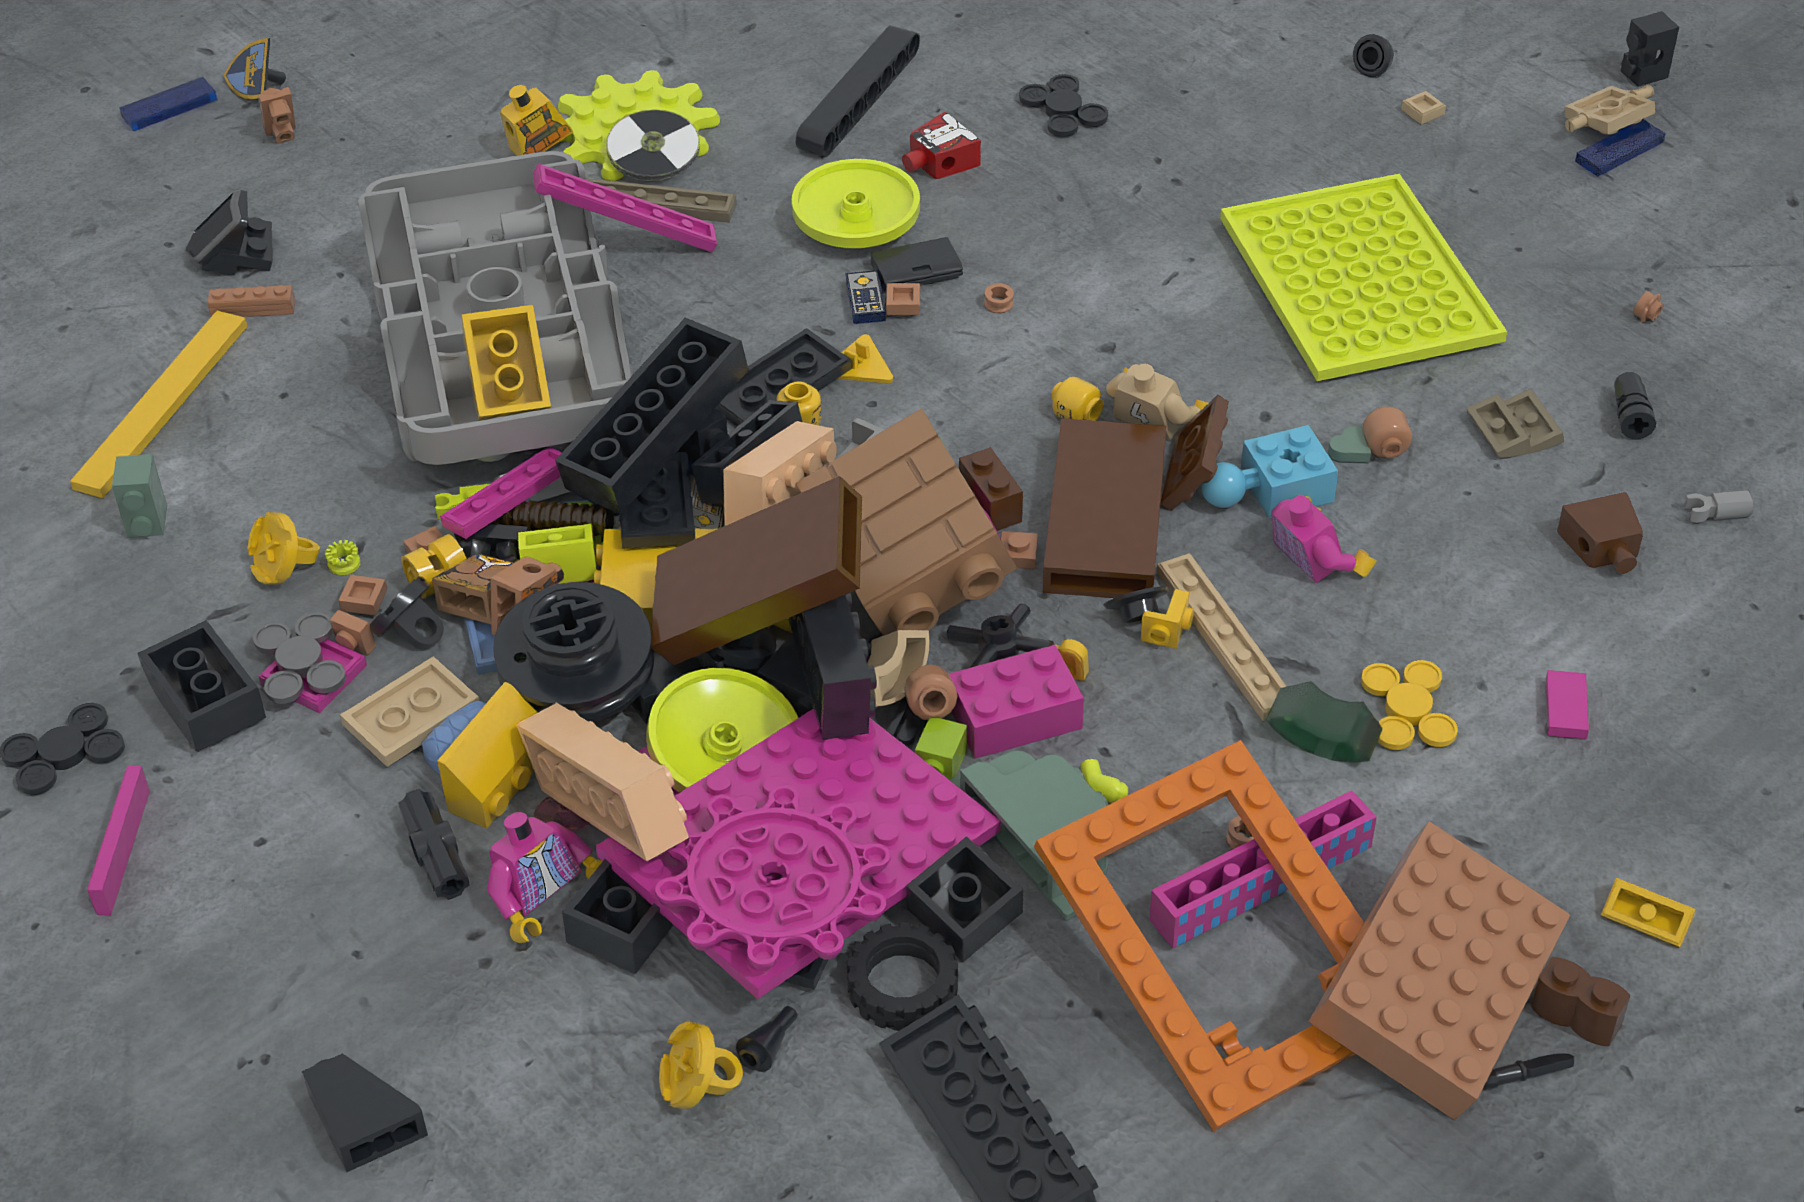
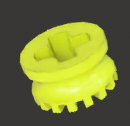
[325,540,360,576]

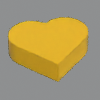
[1056,639,1089,681]

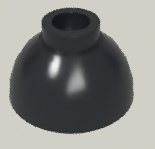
[1353,34,1394,77]

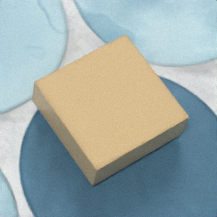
[1401,91,1446,125]

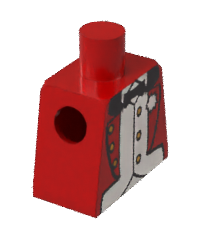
[902,112,981,179]

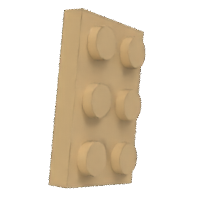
[340,656,479,767]

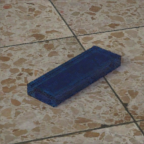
[119,77,218,131]
[1575,119,1666,177]

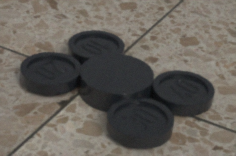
[1019,74,1108,137]
[0,703,125,795]

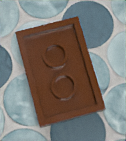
[1160,395,1229,511]

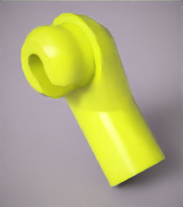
[1080,759,1129,803]

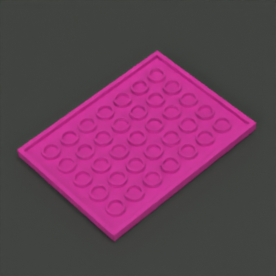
[596,709,1001,999]

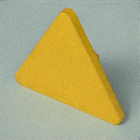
[837,334,893,384]

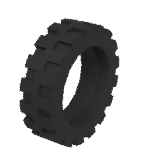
[847,922,958,1031]

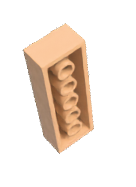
[516,703,689,861]

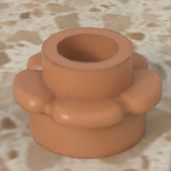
[1633,291,1664,323]

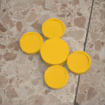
[1361,660,1458,750]

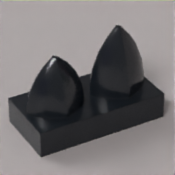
[454,524,529,560]

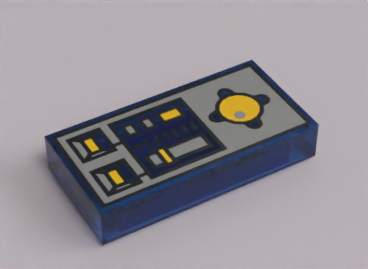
[845,270,886,324]

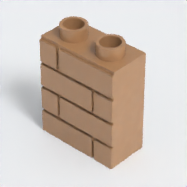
[796,408,1017,636]

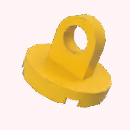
[247,512,320,585]
[659,1021,743,1110]

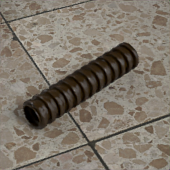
[490,500,614,537]

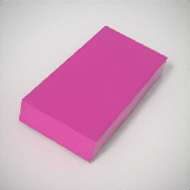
[1545,670,1589,739]

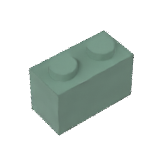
[112,454,167,538]

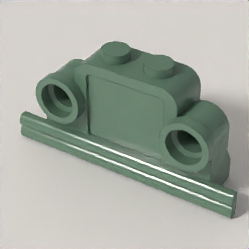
[950,751,1108,920]

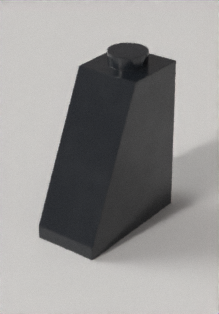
[302,1053,428,1172]

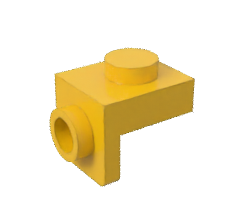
[1141,589,1194,649]

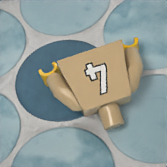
[1106,364,1208,441]

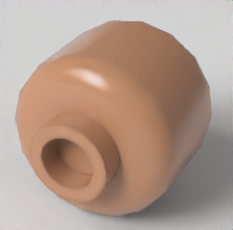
[1363,406,1412,458]
[904,664,957,720]

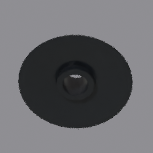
[1103,586,1168,623]

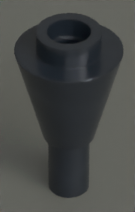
[736,1006,798,1072]

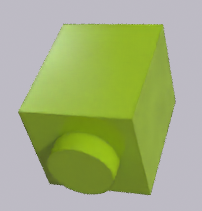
[915,717,967,780]

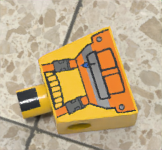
[500,85,573,156]

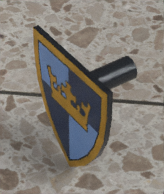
[223,38,286,100]

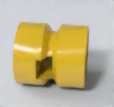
[401,534,467,599]

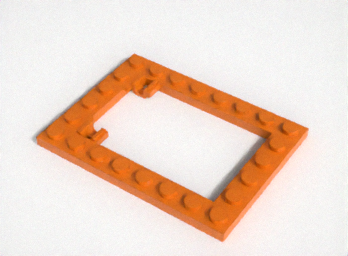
[1034,740,1364,1132]

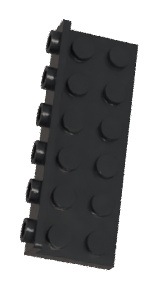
[879,995,1098,1202]

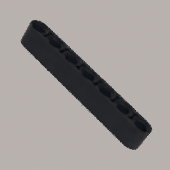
[795,25,920,157]

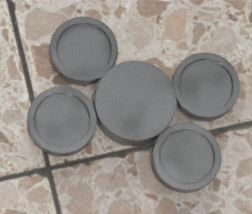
[253,612,346,704]

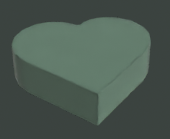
[1328,426,1371,463]

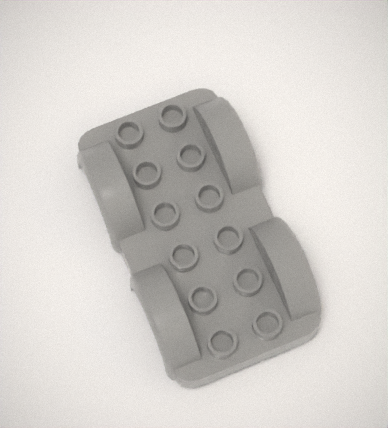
[358,151,632,465]

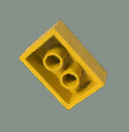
[462,305,551,421]

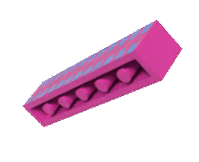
[1149,790,1377,948]

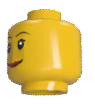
[1051,376,1104,421]
[776,382,822,425]

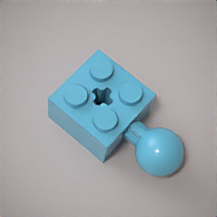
[1200,425,1338,518]

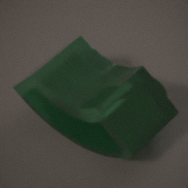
[1266,681,1383,763]

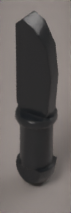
[1484,1053,1574,1089]

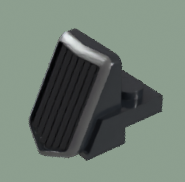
[185,190,273,276]

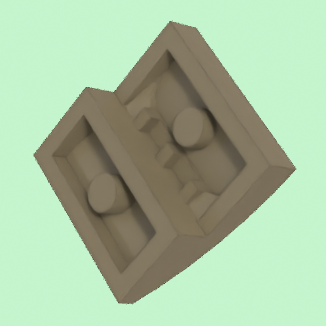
[1466,389,1565,457]

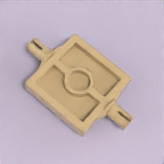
[1565,84,1655,135]

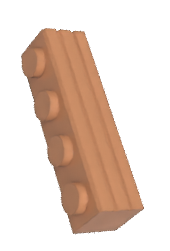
[207,285,296,317]

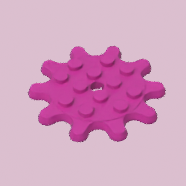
[655,784,891,971]

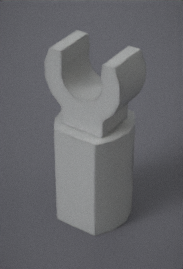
[1684,490,1753,523]

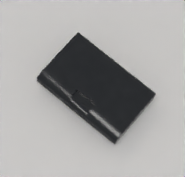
[871,237,963,291]

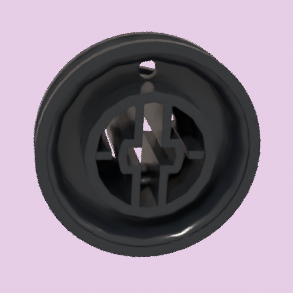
[493,582,654,722]

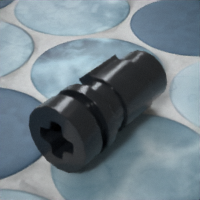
[1614,372,1656,439]

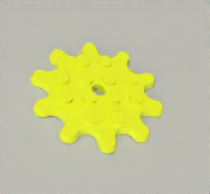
[558,70,720,181]

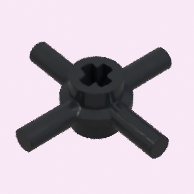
[947,603,1054,668]

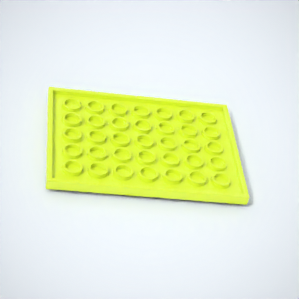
[1220,173,1507,381]

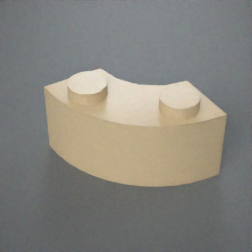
[867,630,929,709]

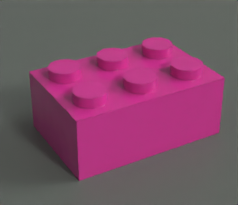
[949,645,1084,759]

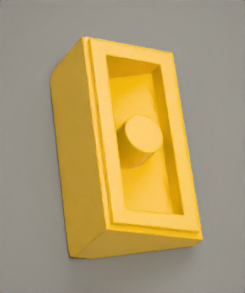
[1601,878,1696,948]

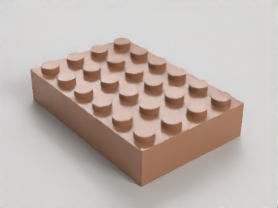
[1308,821,1570,1120]

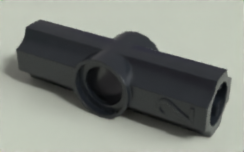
[398,789,470,900]

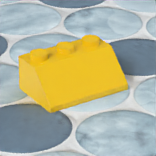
[437,682,538,829]

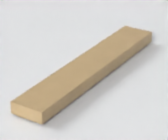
[1157,553,1297,722]

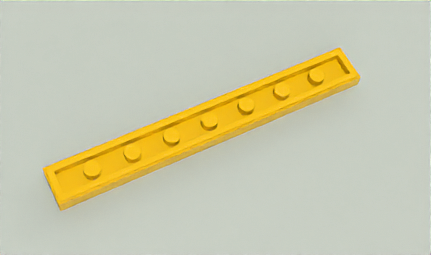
[70,311,248,498]

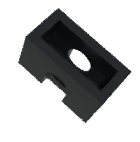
[1621,11,1679,87]

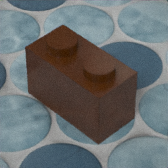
[959,447,1023,531]

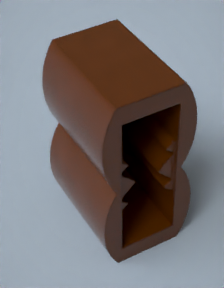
[1531,957,1630,1046]

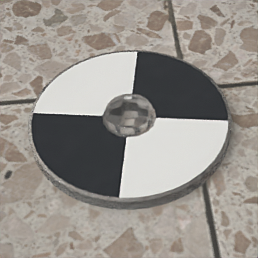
[606,109,700,181]

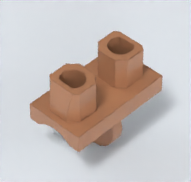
[258,87,296,143]

